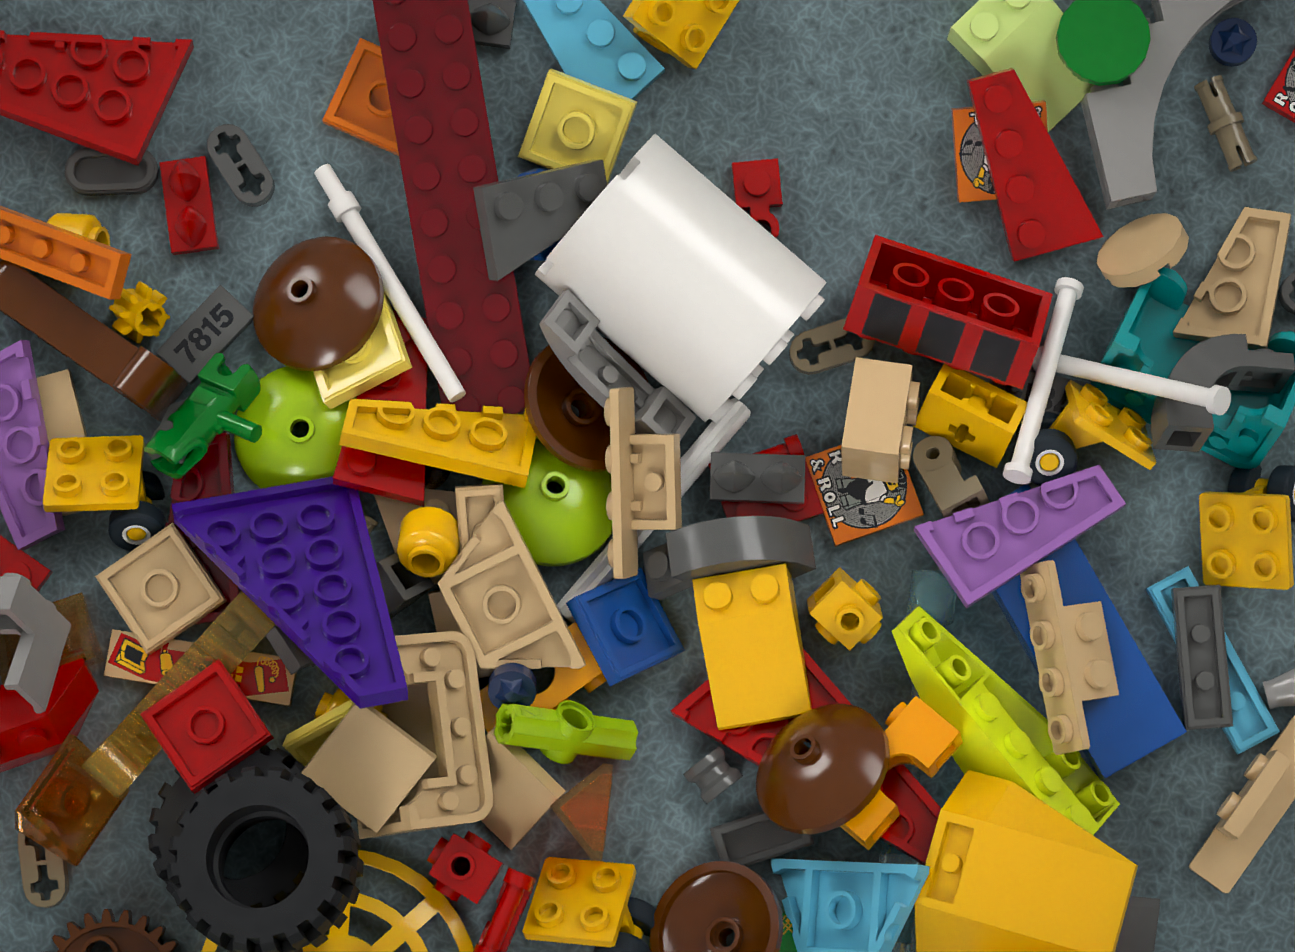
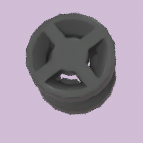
[683,746,743,805]

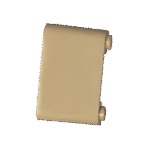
[357,631,493,839]

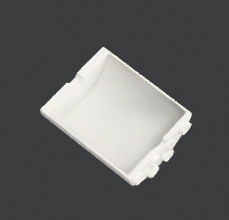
[535,134,827,424]

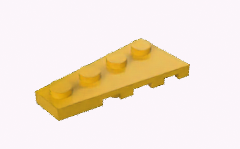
[339,399,536,488]

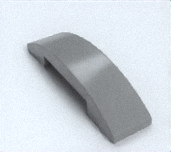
[539,289,696,441]

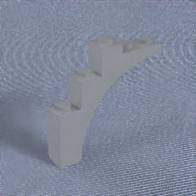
[1081,0,1244,210]

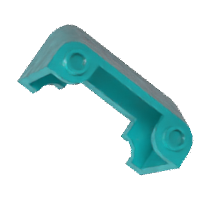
[1091,267,1295,469]

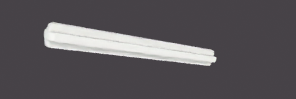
[557,398,751,623]

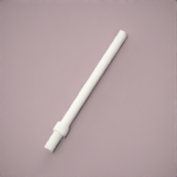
[314,164,466,402]

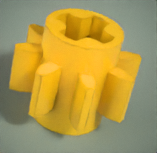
[109,281,170,343]

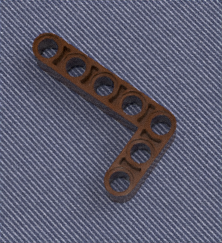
[0,258,188,422]

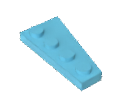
[522,0,665,100]

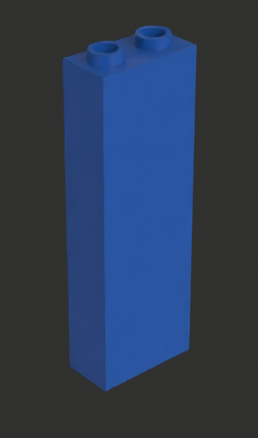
[992,483,1187,780]

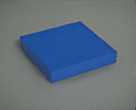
[566,568,685,687]

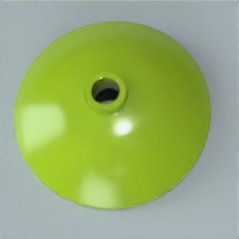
[234,366,357,489]
[482,436,613,567]

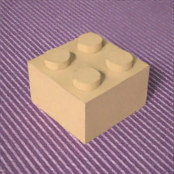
[841,357,920,484]

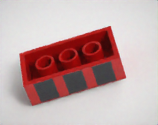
[843,235,1053,390]

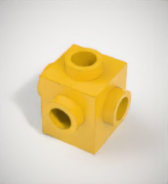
[807,567,883,651]

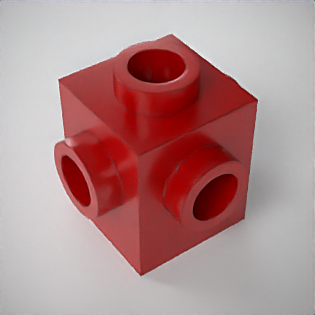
[427,830,504,904]

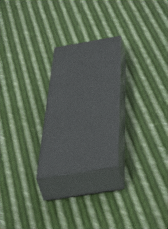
[1171,585,1233,730]

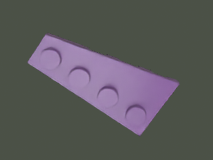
[0,340,65,550]
[913,465,1126,609]

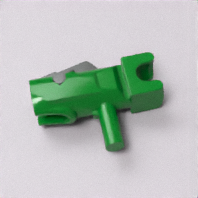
[144,353,262,479]

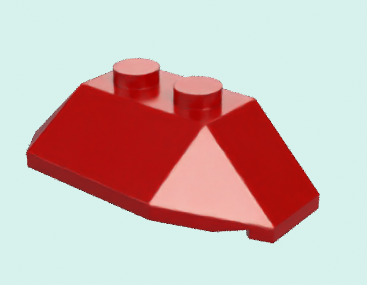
[0,657,99,773]

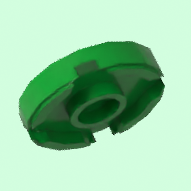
[1056,0,1151,86]

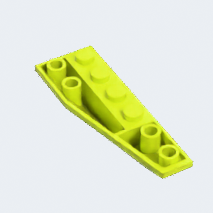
[891,606,1120,835]

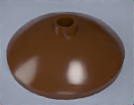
[253,236,384,371]
[524,337,648,472]
[756,704,890,835]
[650,861,783,952]

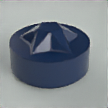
[1209,18,1257,67]
[488,663,536,709]

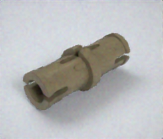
[1194,75,1257,172]

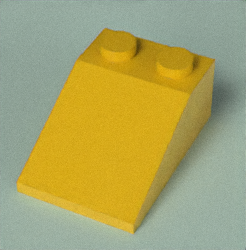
[692,563,812,731]

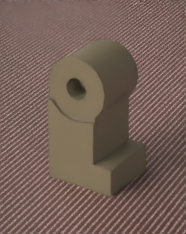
[913,436,990,518]

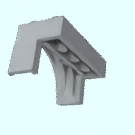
[0,573,72,713]

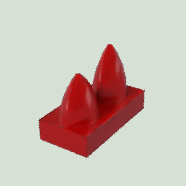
[159,156,219,255]

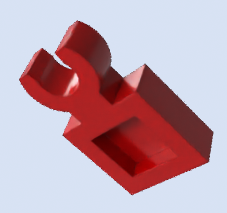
[732,158,783,239]

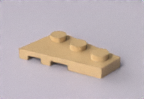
[1173,207,1291,350]

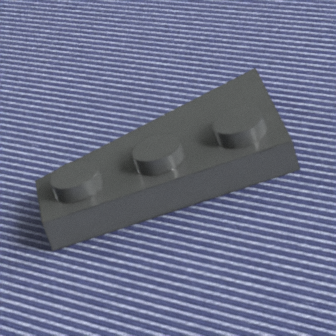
[473,160,607,281]

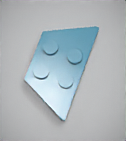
[771,858,930,952]

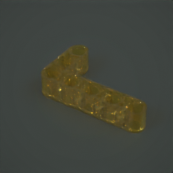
[81,591,276,799]

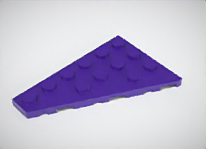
[172,476,408,709]

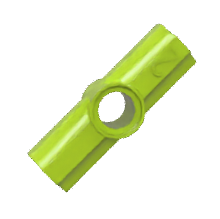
[494,700,638,764]

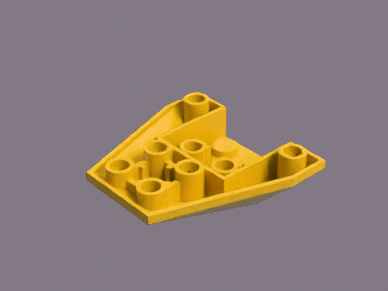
[914,770,1138,952]

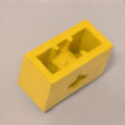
[913,363,1028,468]

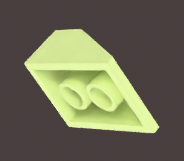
[947,0,1094,133]

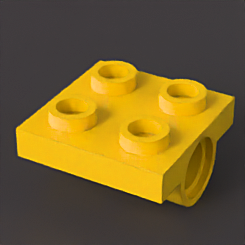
[623,0,739,69]

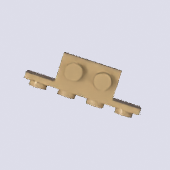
[604,387,682,579]
[1020,560,1119,755]
[1189,716,1295,893]

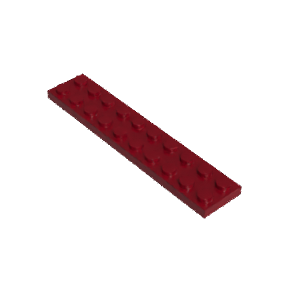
[372,0,530,415]

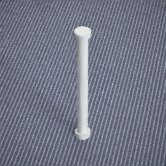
[1003,277,1084,484]
[1033,346,1231,415]

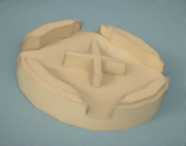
[1097,213,1189,288]

